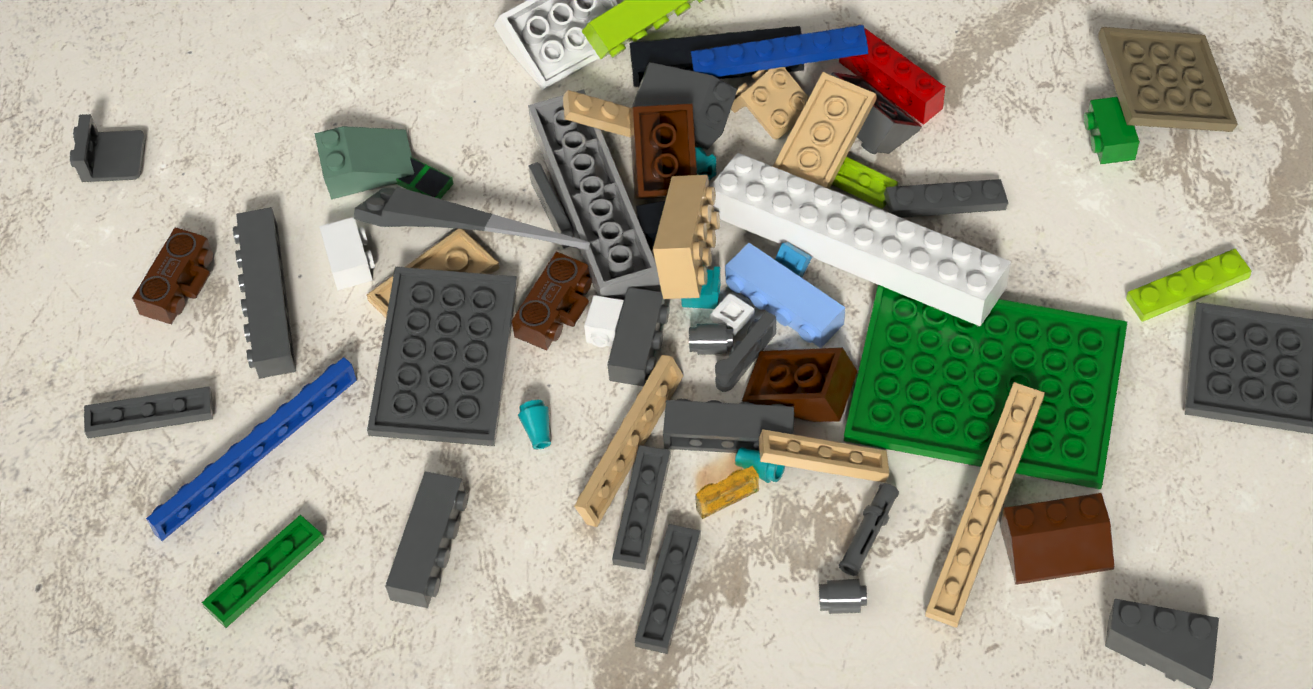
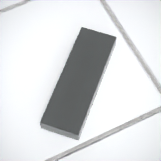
[528,162,573,249]

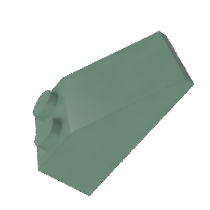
[314,126,414,200]

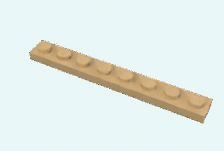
[925,382,1045,628]

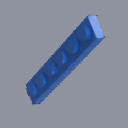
[691,25,868,77]

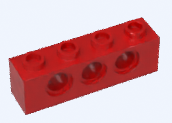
[839,24,946,125]

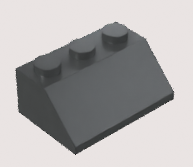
[831,72,922,154]

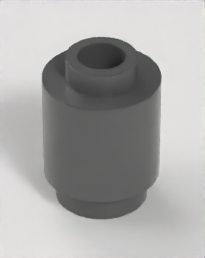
[689,323,733,355]
[819,579,867,614]

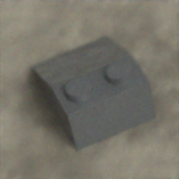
[632,62,738,150]

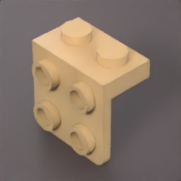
[731,67,809,140]

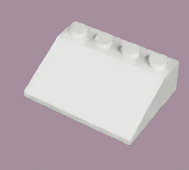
[494,0,632,90]

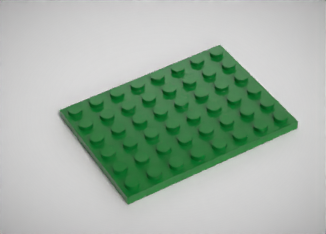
[844,285,1128,489]

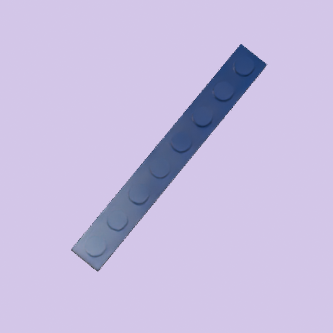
[146,357,357,541]

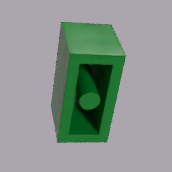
[1084,97,1140,165]

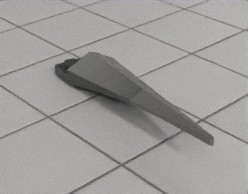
[354,187,590,250]

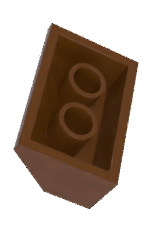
[629,104,697,199]
[1000,493,1115,585]

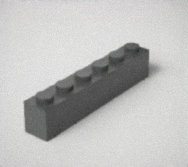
[233,207,296,379]

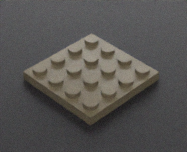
[1097,27,1238,132]

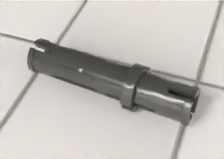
[839,483,899,576]

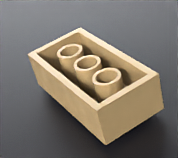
[653,175,720,299]

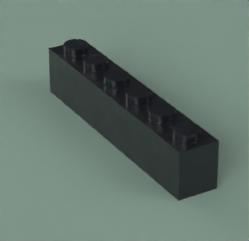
[629,26,804,87]

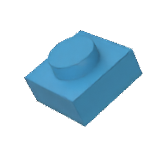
[775,242,812,278]

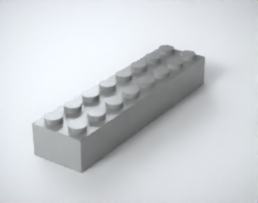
[528,89,660,300]

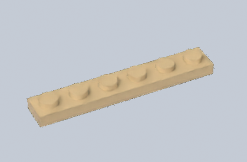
[574,355,683,527]

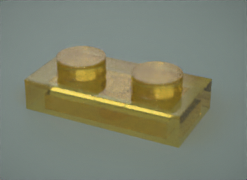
[695,466,759,519]

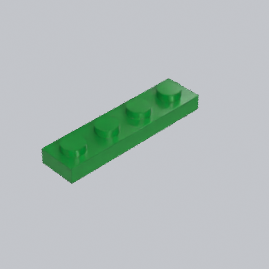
[201,515,324,628]

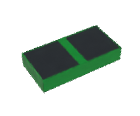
[395,157,454,199]

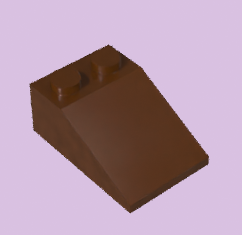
[742,347,858,422]

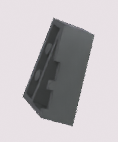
[1105,599,1219,689]

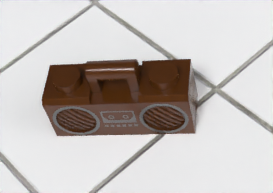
[132,227,213,325]
[511,251,592,351]

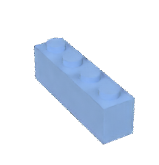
[725,243,845,348]

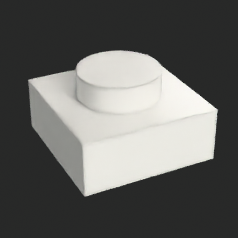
[711,293,754,336]

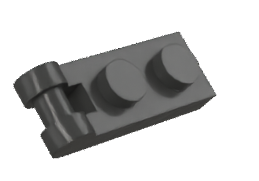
[715,311,776,392]

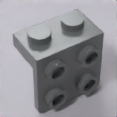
[70,114,145,182]

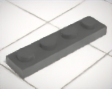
[884,179,1008,218]
[84,387,213,439]
[612,445,671,570]
[635,524,701,654]

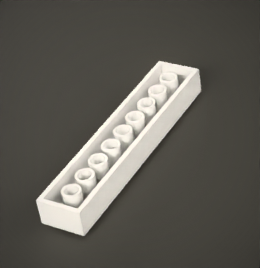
[710,153,1011,326]

